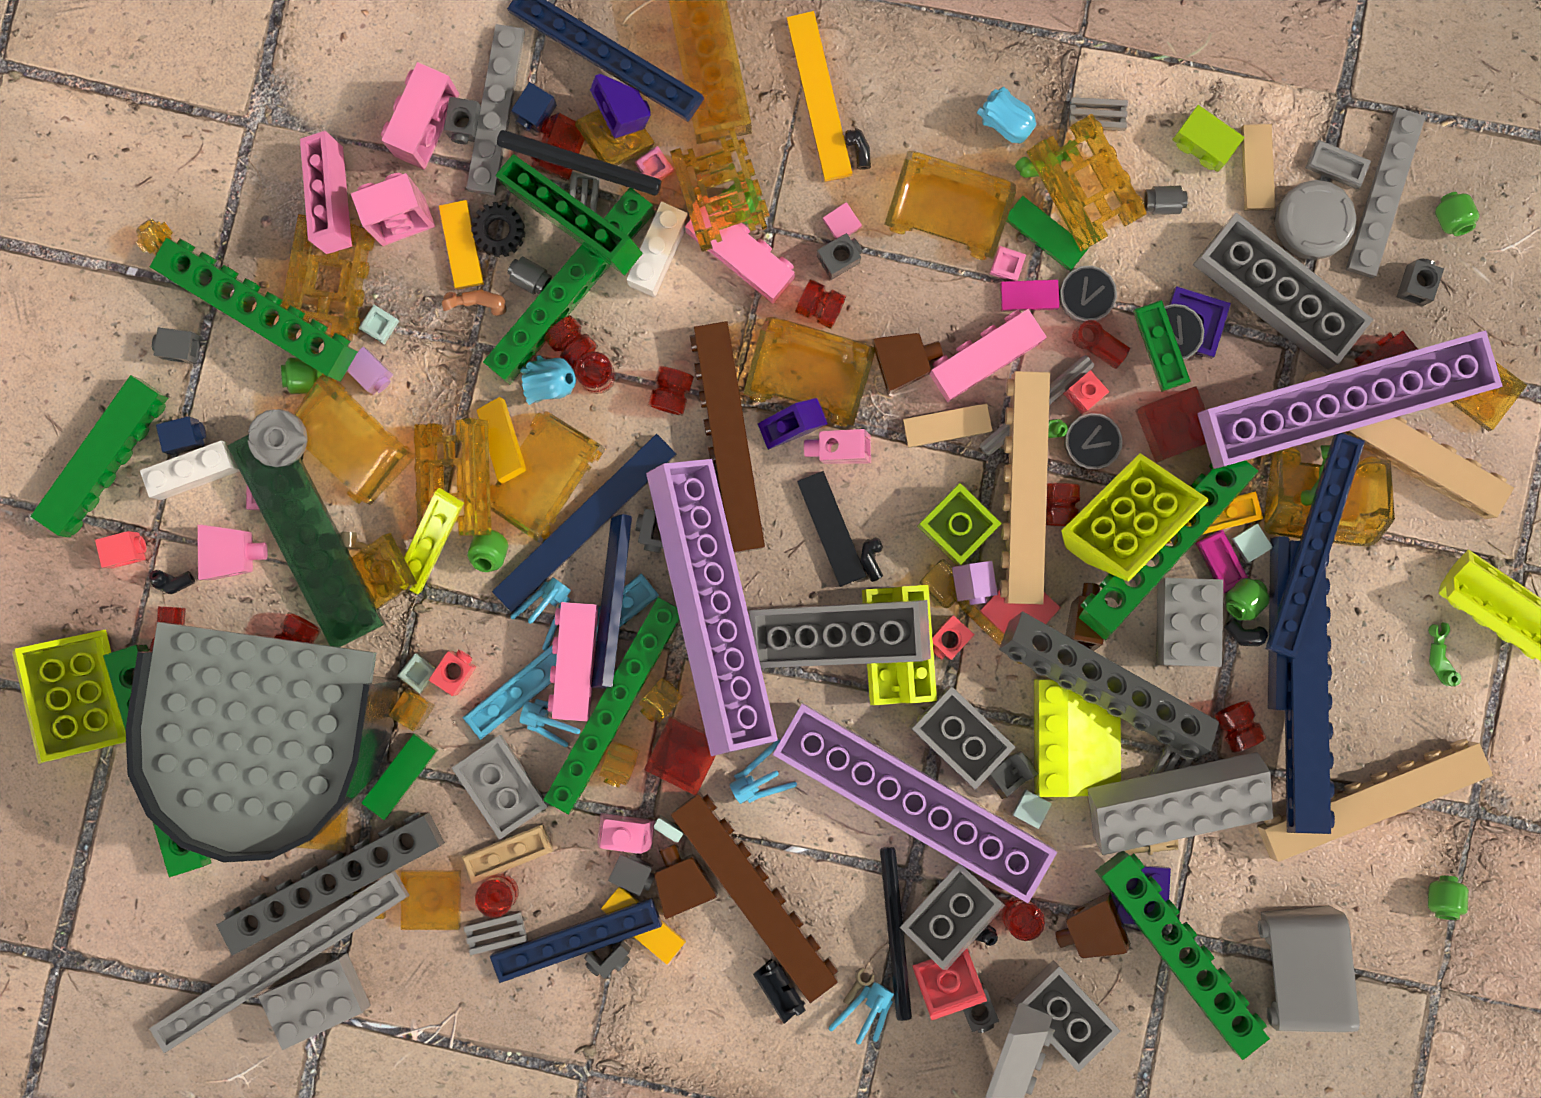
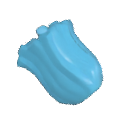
[976,87,1036,144]
[520,355,577,405]

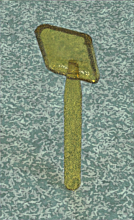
[920,559,1023,664]

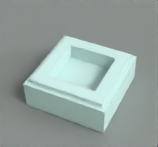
[359,304,399,345]
[1231,523,1273,563]
[397,653,436,694]
[1012,789,1052,829]
[654,815,683,842]

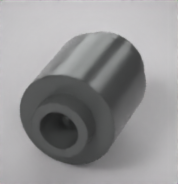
[1144,185,1188,215]
[507,256,552,295]

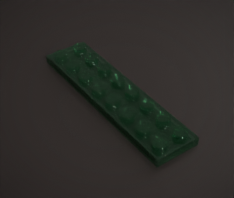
[227,429,386,647]

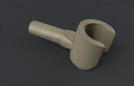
[340,531,380,555]
[843,967,874,1005]

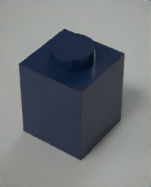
[511,82,557,133]
[156,416,206,455]

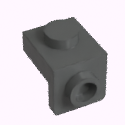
[636,509,663,553]
[987,751,1038,799]
[584,940,631,979]

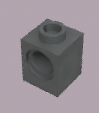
[444,97,481,145]
[817,233,863,280]
[1396,258,1444,306]
[152,327,201,364]
[608,851,655,896]
[963,983,999,1033]

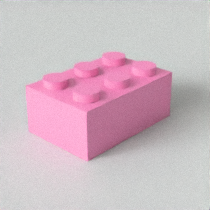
[381,62,459,170]
[351,173,436,246]

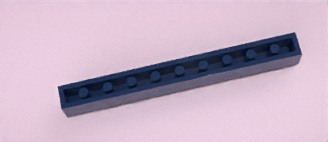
[1285,540,1335,834]

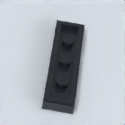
[797,471,866,587]

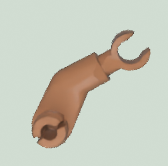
[441,290,507,316]

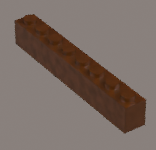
[690,321,765,554]
[671,792,839,1004]

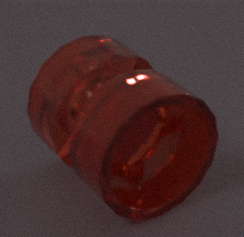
[795,279,847,329]
[544,315,598,369]
[575,351,616,394]
[648,366,694,416]
[1046,483,1080,526]
[273,612,321,644]
[1214,700,1267,753]
[475,874,519,918]
[1002,897,1045,941]

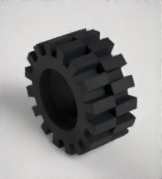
[471,202,526,258]

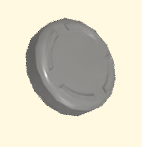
[1274,180,1357,260]

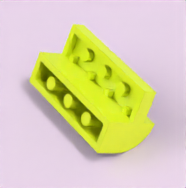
[1438,549,1541,661]
[862,585,937,705]

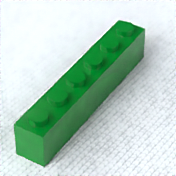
[495,154,643,276]
[30,375,169,538]

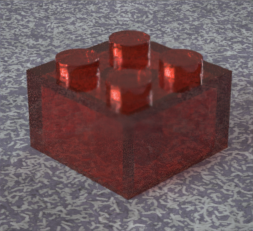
[1135,386,1206,463]
[644,716,716,796]

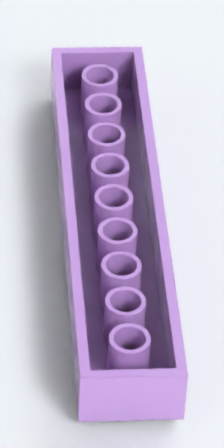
[1197,330,1503,469]
[646,459,778,756]
[773,702,1057,903]

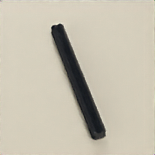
[497,130,661,196]
[880,847,912,1021]

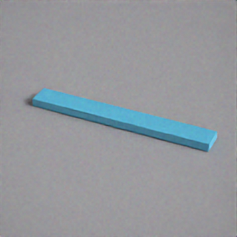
[462,573,660,740]

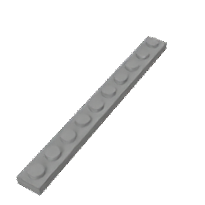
[149,871,410,1053]

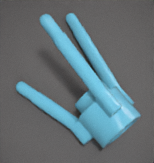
[510,577,571,651]
[520,699,580,747]
[729,739,797,804]
[829,982,894,1045]

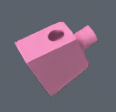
[804,429,871,464]
[197,525,268,581]
[597,813,655,853]

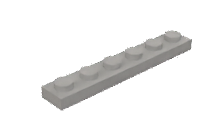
[466,24,525,196]
[1345,108,1426,278]

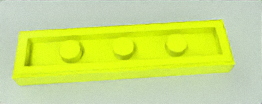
[394,488,464,595]

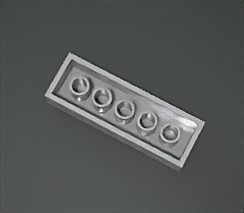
[1193,213,1373,369]
[749,600,931,668]
[1088,752,1273,855]

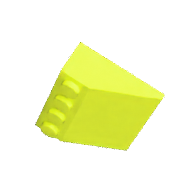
[1061,453,1208,582]
[12,629,126,764]
[1034,679,1121,797]

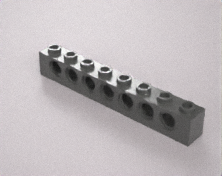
[999,611,1219,759]
[216,812,445,956]

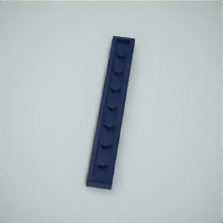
[507,0,704,122]
[1265,433,1365,659]
[492,434,677,612]

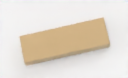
[1241,124,1275,211]
[902,403,992,448]
[462,824,554,884]

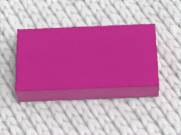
[1000,280,1059,312]
[1195,530,1248,593]

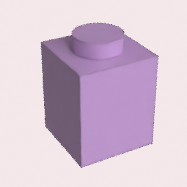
[347,347,393,395]
[952,561,998,605]

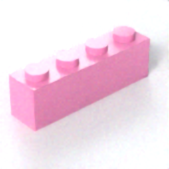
[300,131,352,254]
[685,201,795,304]
[929,309,1047,403]
[548,602,599,721]

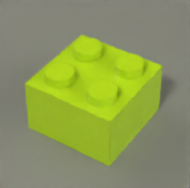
[917,483,1002,566]

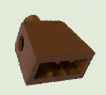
[872,333,943,395]
[1065,583,1108,651]
[654,844,718,919]
[1055,892,1131,958]

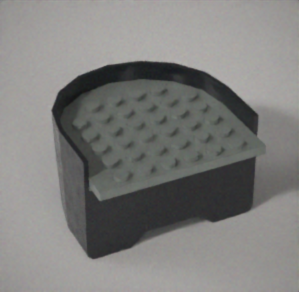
[126,622,400,863]

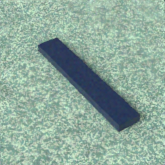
[591,514,632,689]
[1268,536,1290,710]
[490,897,662,983]

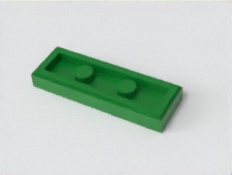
[1004,196,1089,271]
[1133,300,1191,392]
[362,733,438,820]

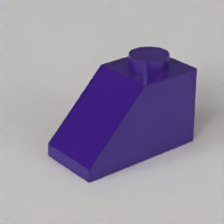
[590,74,651,139]
[757,398,828,450]

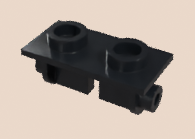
[753,958,806,1024]

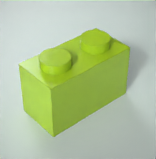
[1172,105,1245,172]

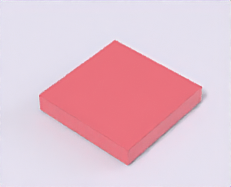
[979,589,1061,634]
[912,949,987,1020]

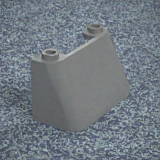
[1258,905,1360,1032]

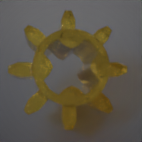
[135,219,173,255]

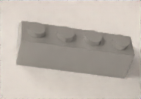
[985,1003,1055,1098]

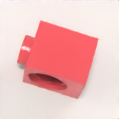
[1063,370,1109,415]
[95,531,147,569]
[932,615,975,660]
[429,649,477,696]

